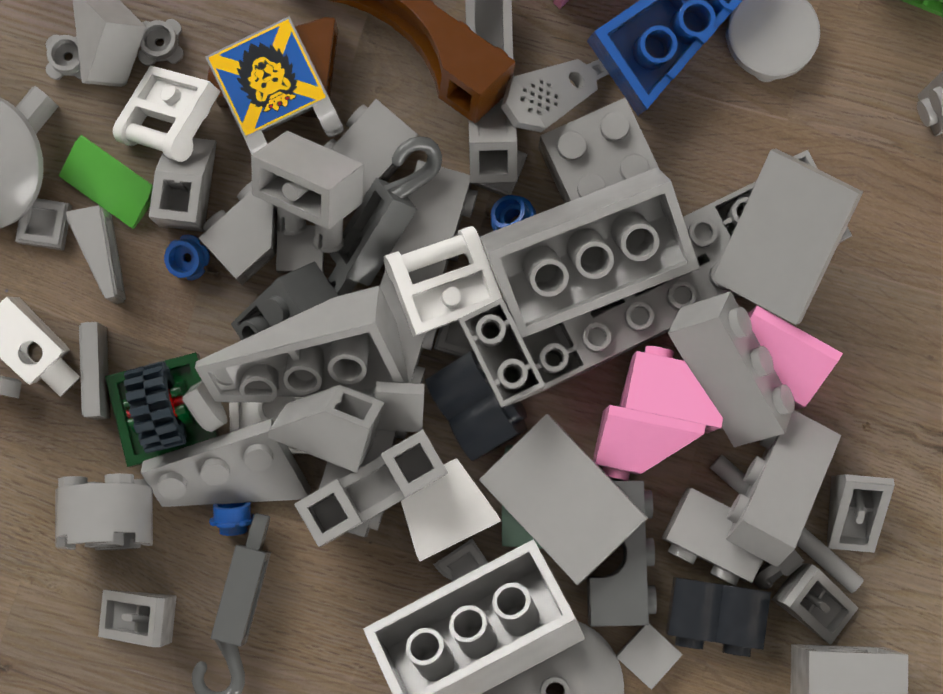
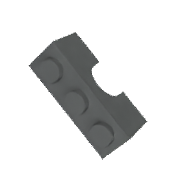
[587,481,657,627]

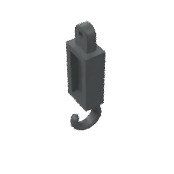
[328,136,442,296]
[191,513,271,694]

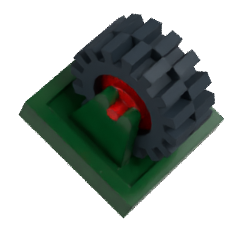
[105,352,219,467]

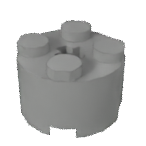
[55,473,153,550]

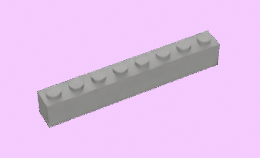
[319,160,478,537]

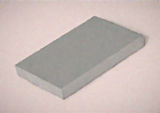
[712,149,863,325]
[479,414,648,585]

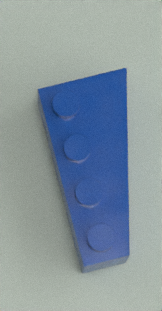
[587,0,742,116]

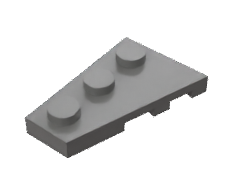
[141,419,311,507]

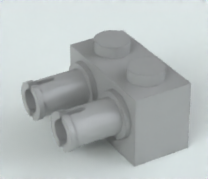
[251,131,364,253]

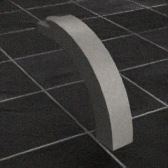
[465,0,517,183]

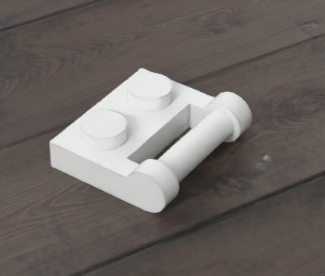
[113,65,221,162]
[384,226,502,337]

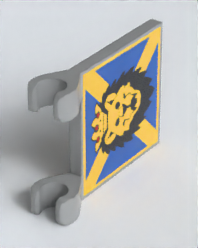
[205,16,343,155]

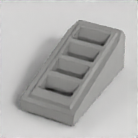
[65,205,126,304]

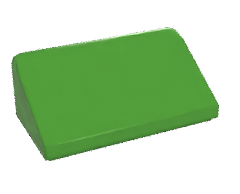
[59,135,153,230]

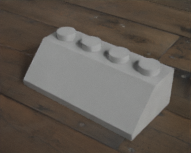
[480,167,700,338]

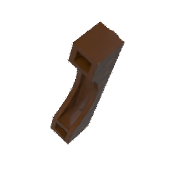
[328,0,516,124]

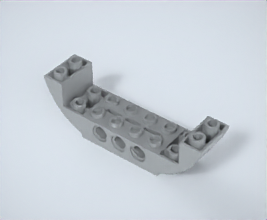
[458,150,852,407]

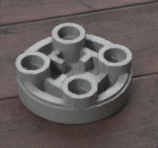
[725,0,820,82]

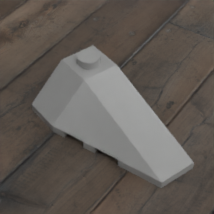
[195,286,409,403]

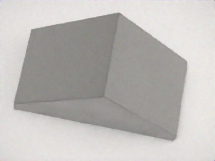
[72,0,146,87]
[827,474,895,553]
[771,563,858,645]
[98,590,177,647]

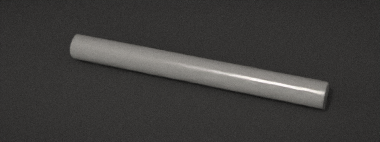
[710,454,864,593]

